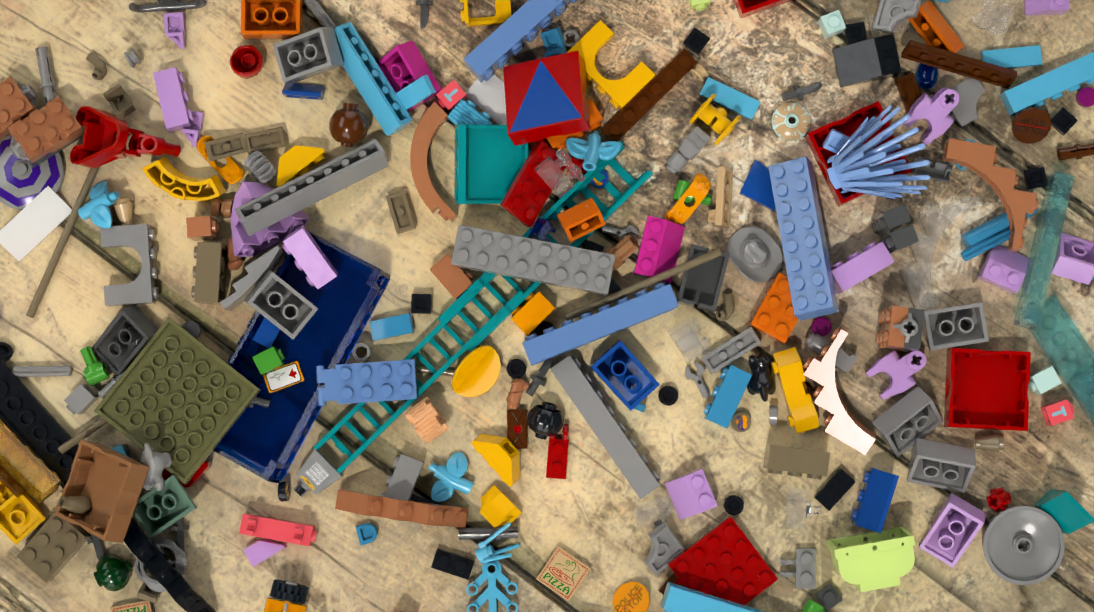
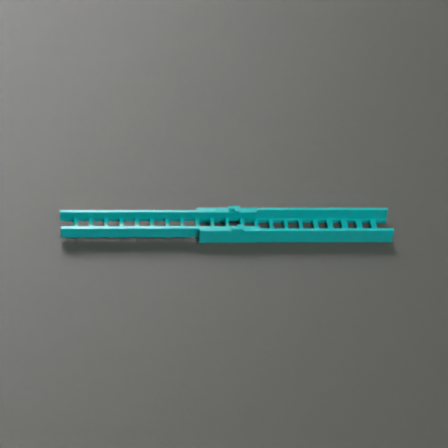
[314,141,653,474]

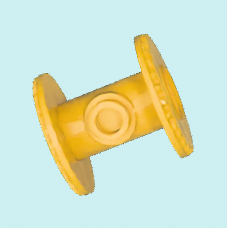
[689,94,741,146]

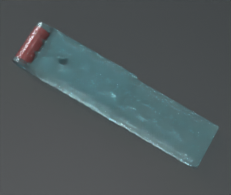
[1021,296,1094,426]

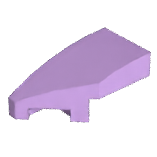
[164,12,185,49]
[181,111,204,148]
[243,539,287,567]

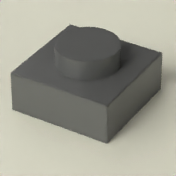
[814,583,843,611]

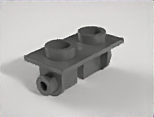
[910,156,953,182]

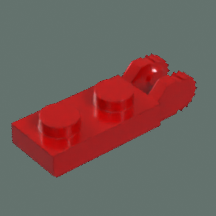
[546,424,569,479]

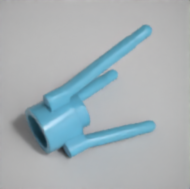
[475,522,520,564]

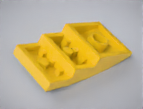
[0,482,46,545]

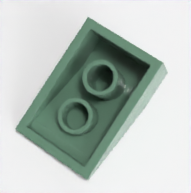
[133,474,197,539]

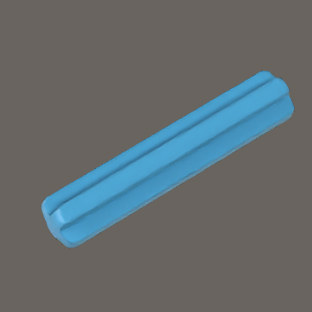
[960,228,1010,261]

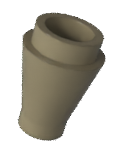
[975,432,1004,452]
[58,496,90,515]

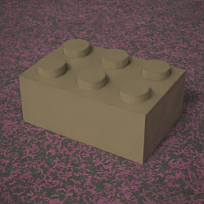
[191,242,227,305]
[763,444,830,480]
[16,511,91,582]

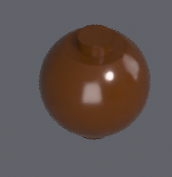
[329,103,368,147]

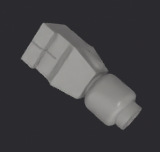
[666,126,711,174]
[805,333,858,374]

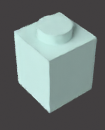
[818,10,846,39]
[1028,366,1062,394]

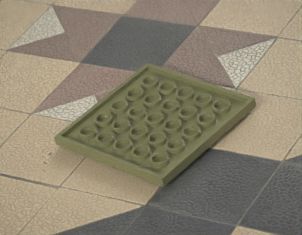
[94,317,261,484]

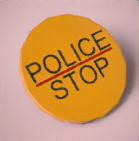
[612,582,651,612]

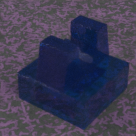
[528,218,556,242]

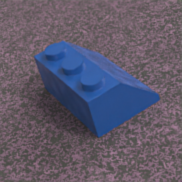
[850,468,899,533]

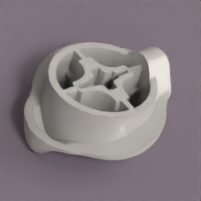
[135,537,188,592]

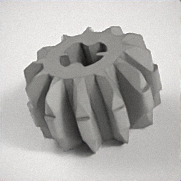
[244,151,276,185]

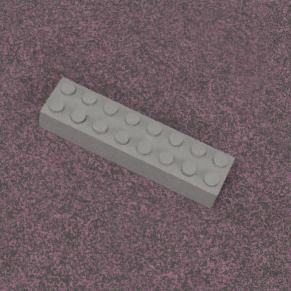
[451,225,615,296]

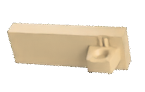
[708,167,733,228]

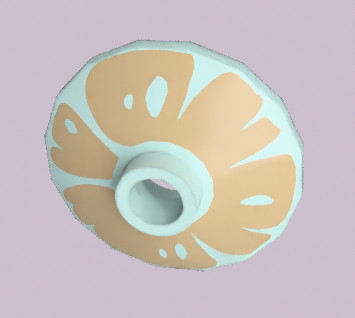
[771,102,810,141]

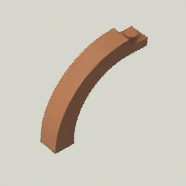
[410,101,457,222]

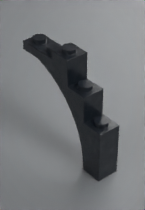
[124,518,216,612]

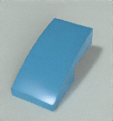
[540,26,567,58]
[369,313,414,341]

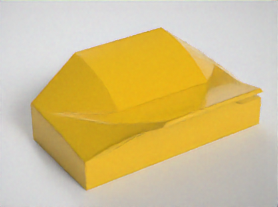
[480,484,522,528]

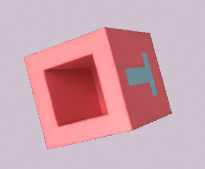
[436,80,467,113]
[1040,399,1075,426]

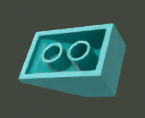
[1034,489,1094,535]

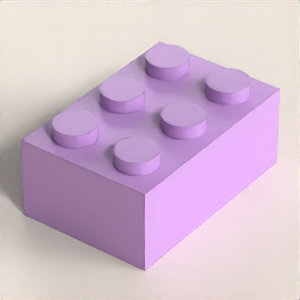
[831,241,894,294]

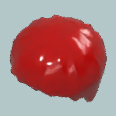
[230,45,264,79]

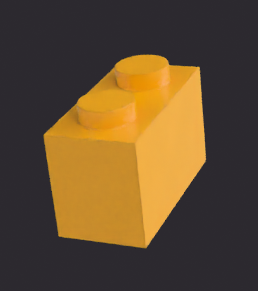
[511,292,555,337]

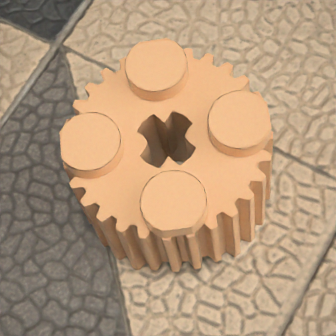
[405,397,450,443]

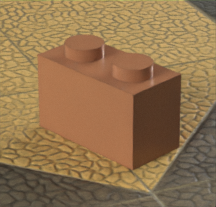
[186,216,221,241]
[430,254,474,300]

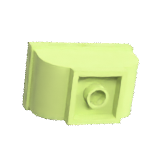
[826,526,915,592]

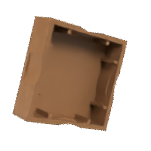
[55,439,149,543]

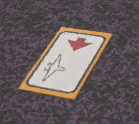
[263,361,304,393]

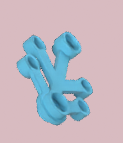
[466,560,518,612]

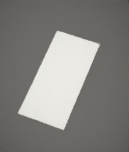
[465,75,507,125]
[0,186,72,261]

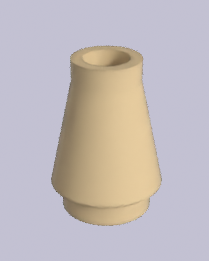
[113,197,133,226]

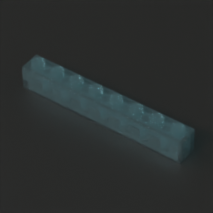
[1013,171,1075,330]

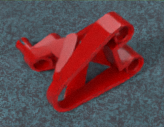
[70,106,181,168]

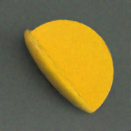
[452,345,501,397]

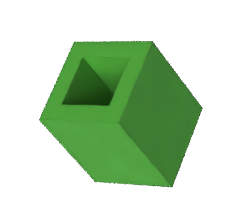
[252,346,285,375]

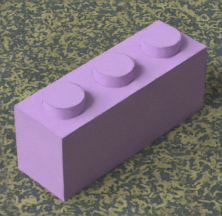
[153,67,194,133]
[282,225,338,290]

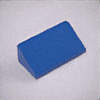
[282,83,324,100]

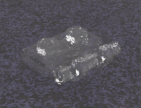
[534,149,585,198]

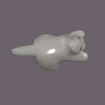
[140,443,172,491]

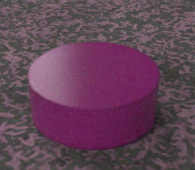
[1076,87,1094,108]
[811,317,832,336]

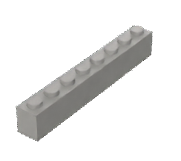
[235,139,389,236]
[550,355,660,499]

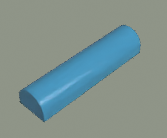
[961,208,1039,249]

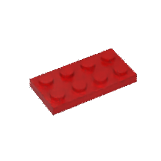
[500,140,566,227]

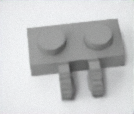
[780,548,816,589]

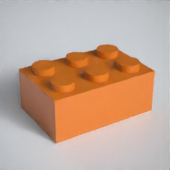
[241,0,303,39]
[748,273,798,344]

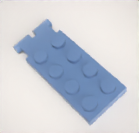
[316,359,418,406]

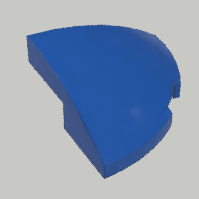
[739,160,775,211]

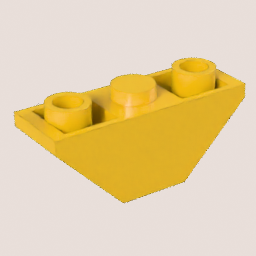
[276,145,327,187]
[471,434,520,487]

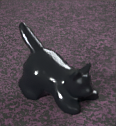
[747,354,776,402]

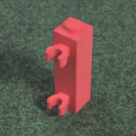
[239,513,318,546]

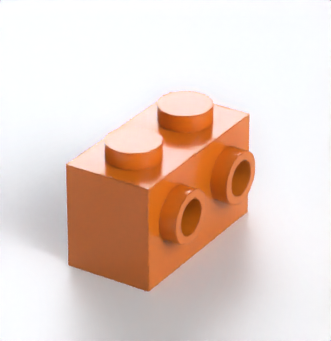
[557,198,606,242]

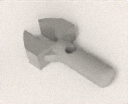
[601,225,639,239]
[685,362,710,399]

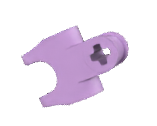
[903,87,960,145]
[865,350,926,400]

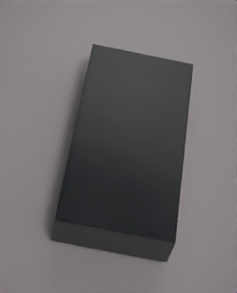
[814,468,855,511]

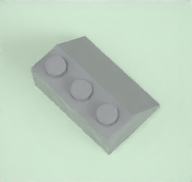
[922,302,989,351]
[872,386,943,458]
[907,438,976,493]

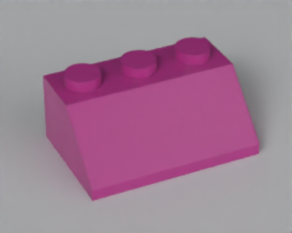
[377,40,442,113]
[633,216,685,284]

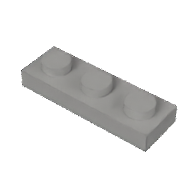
[701,327,761,375]

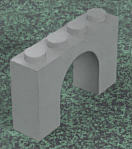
[100,224,159,307]

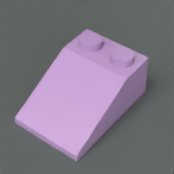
[919,493,986,568]

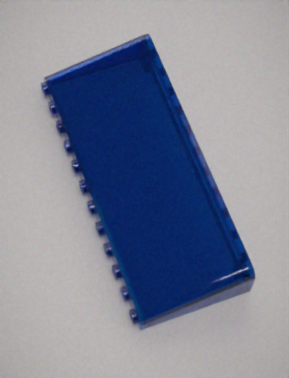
[213,231,390,483]

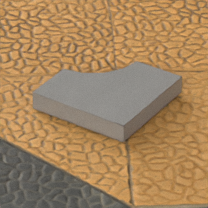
[873,0,922,33]
[945,78,985,128]
[644,522,686,575]

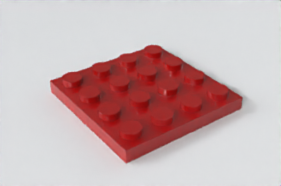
[667,516,778,605]

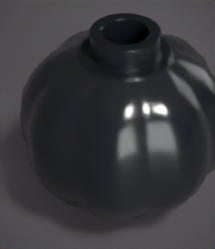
[527,402,564,440]

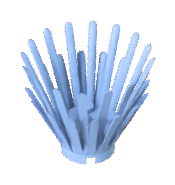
[827,105,930,199]

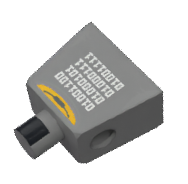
[294,449,343,497]

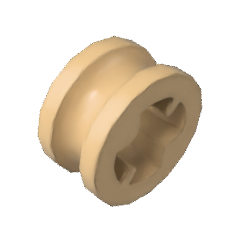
[690,63,709,82]

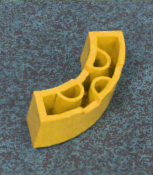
[142,156,227,201]
[771,347,819,434]

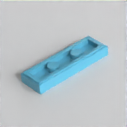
[981,45,1042,69]
[396,75,436,110]
[699,77,760,120]

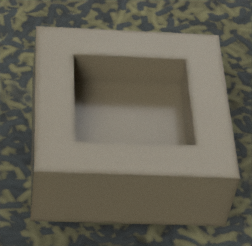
[137,582,162,604]

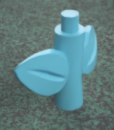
[566,130,622,171]
[78,180,120,228]
[428,451,474,502]

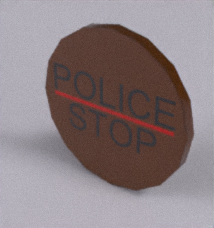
[1011,107,1051,144]

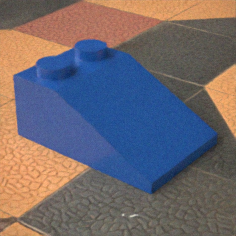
[590,340,660,411]

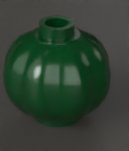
[94,554,133,591]

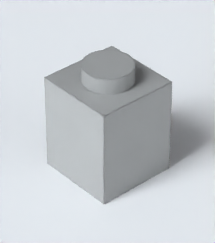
[64,384,99,415]

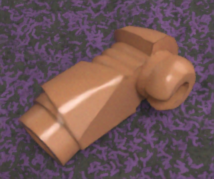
[226,237,244,270]
[506,378,529,409]

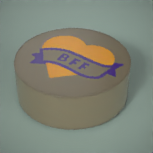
[731,412,751,432]

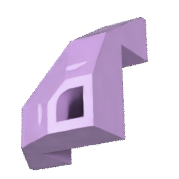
[230,181,310,257]

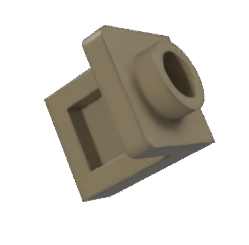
[103,84,136,119]

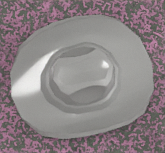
[727,226,783,282]

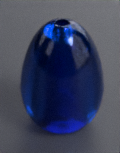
[915,63,939,89]

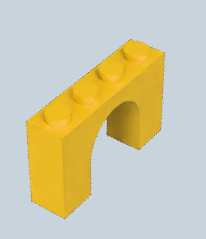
[567,20,655,110]

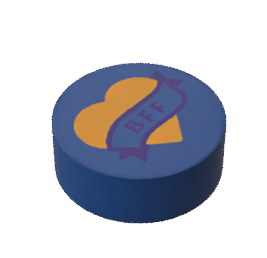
[590,170,608,189]

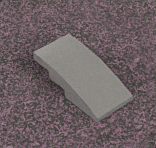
[220,245,285,311]

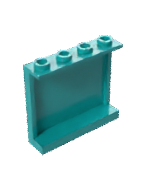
[454,125,531,204]

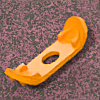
[197,135,245,185]
[665,173,711,225]

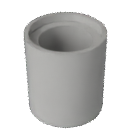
[352,343,372,361]

